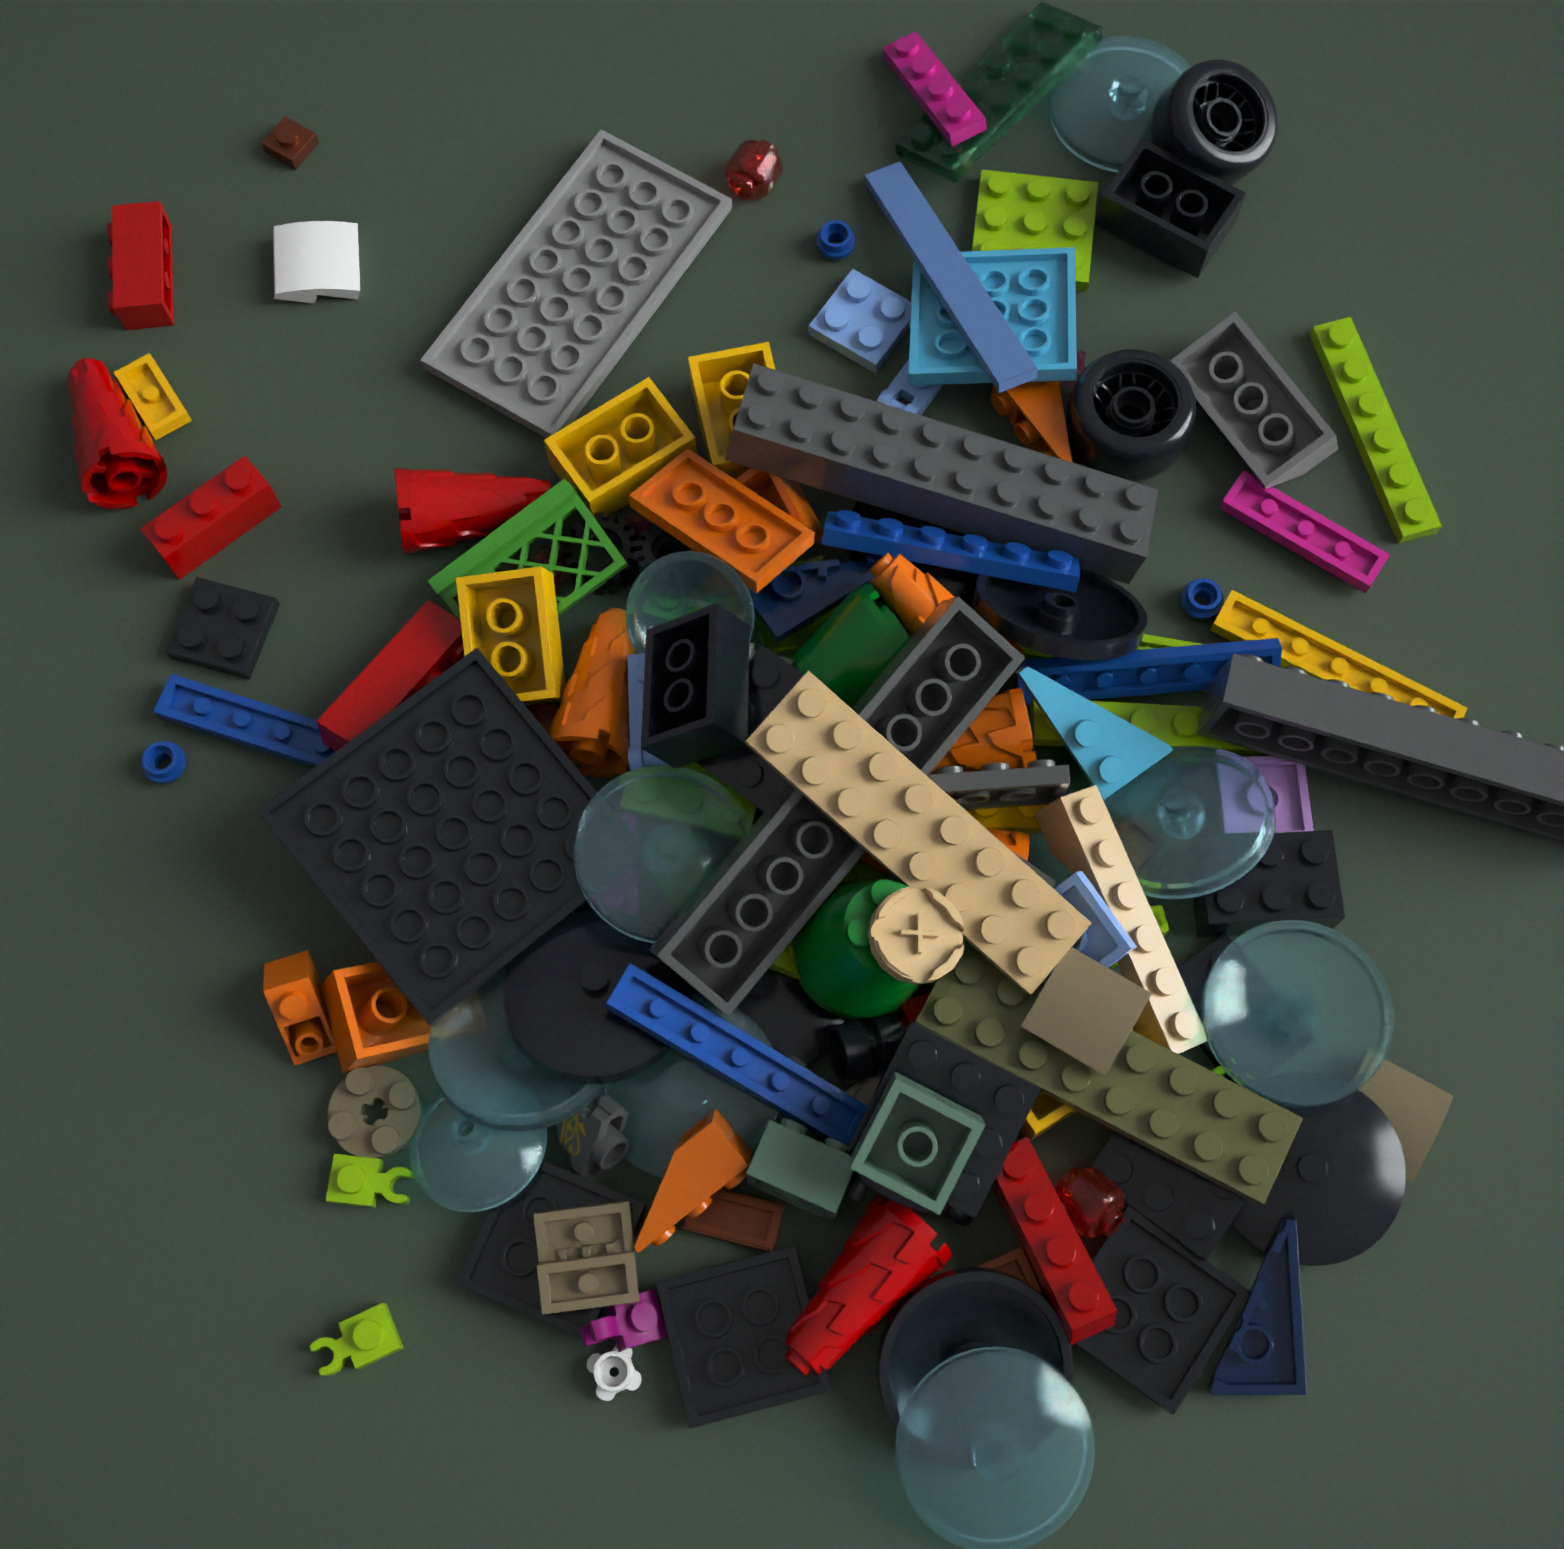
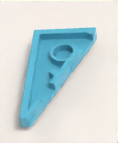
[1015,666,1174,800]

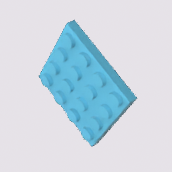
[908,247,1077,385]

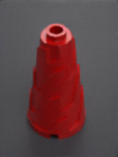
[67,358,167,509]
[394,468,552,554]
[784,1194,952,1376]

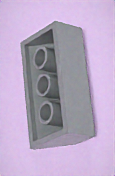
[1170,311,1338,489]

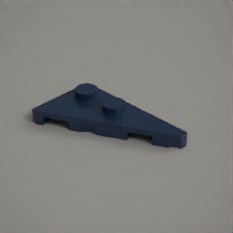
[731,554,882,644]
[1209,1218,1307,1395]

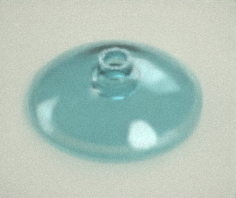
[626,551,755,654]
[409,1076,547,1212]

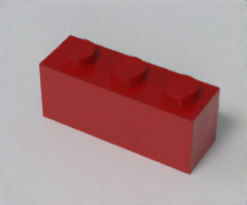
[107,201,174,330]
[140,455,281,580]

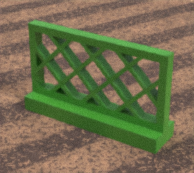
[427,479,628,619]

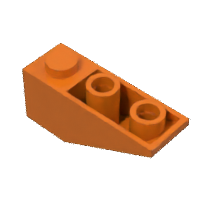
[991,381,1072,462]
[634,1108,752,1253]

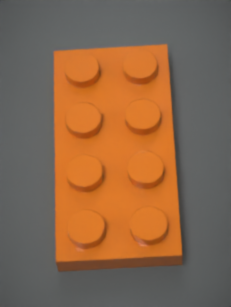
[629,448,815,594]

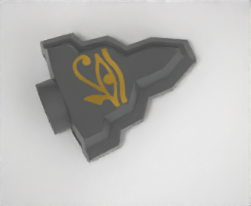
[537,1078,630,1180]

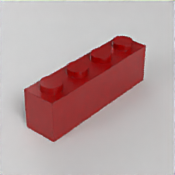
[316,600,464,751]
[991,1136,1117,1346]

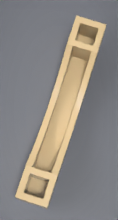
[1034,785,1209,1054]

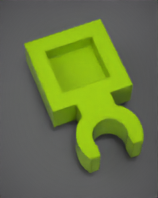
[325,1154,414,1208]
[309,1302,404,1376]

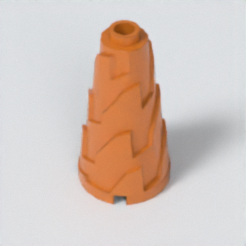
[869,552,1025,656]
[548,608,638,778]
[928,688,1036,776]

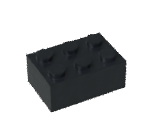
[1095,138,1246,278]
[641,603,750,769]
[1187,830,1345,938]

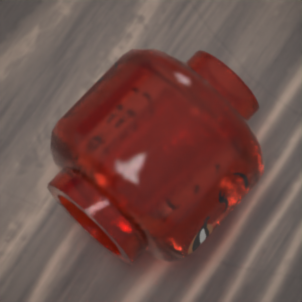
[725,140,783,200]
[1055,1167,1125,1238]

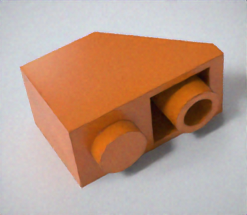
[263,950,337,1065]

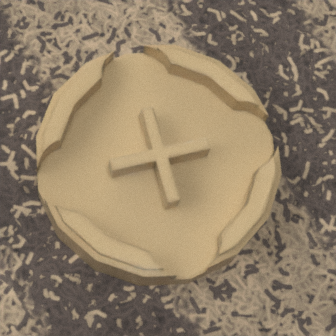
[868,887,965,985]

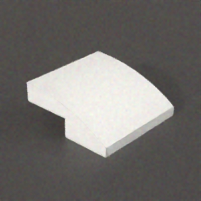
[273,221,360,304]

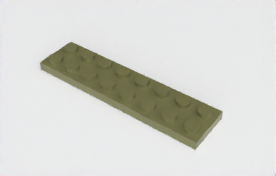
[915,943,1303,1207]

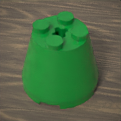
[792,581,910,708]
[791,879,921,1020]

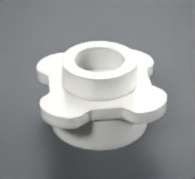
[587,1345,642,1401]

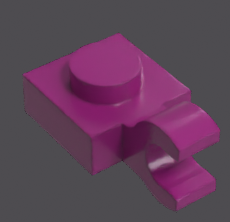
[579,1289,668,1352]

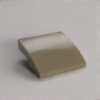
[1021,947,1152,1076]
[1348,1049,1454,1182]
[533,1200,639,1315]

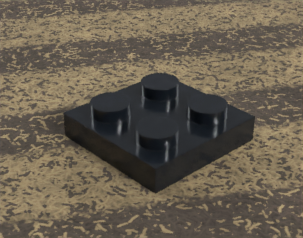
[165,577,280,680]

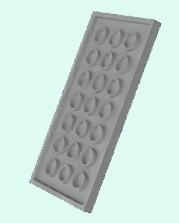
[420,129,732,438]

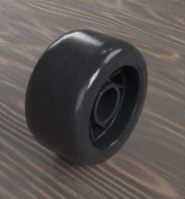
[1150,59,1278,185]
[1066,349,1196,482]

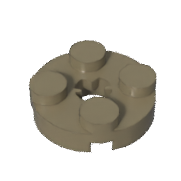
[328,1066,424,1160]

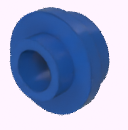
[816,220,855,260]
[1180,578,1224,620]
[141,741,187,784]

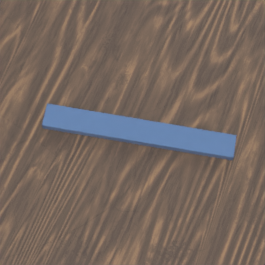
[865,162,1037,393]

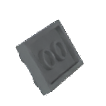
[928,760,1071,810]

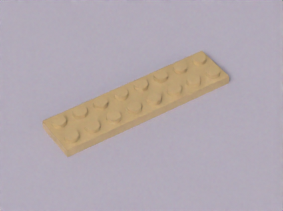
[744,670,1092,995]

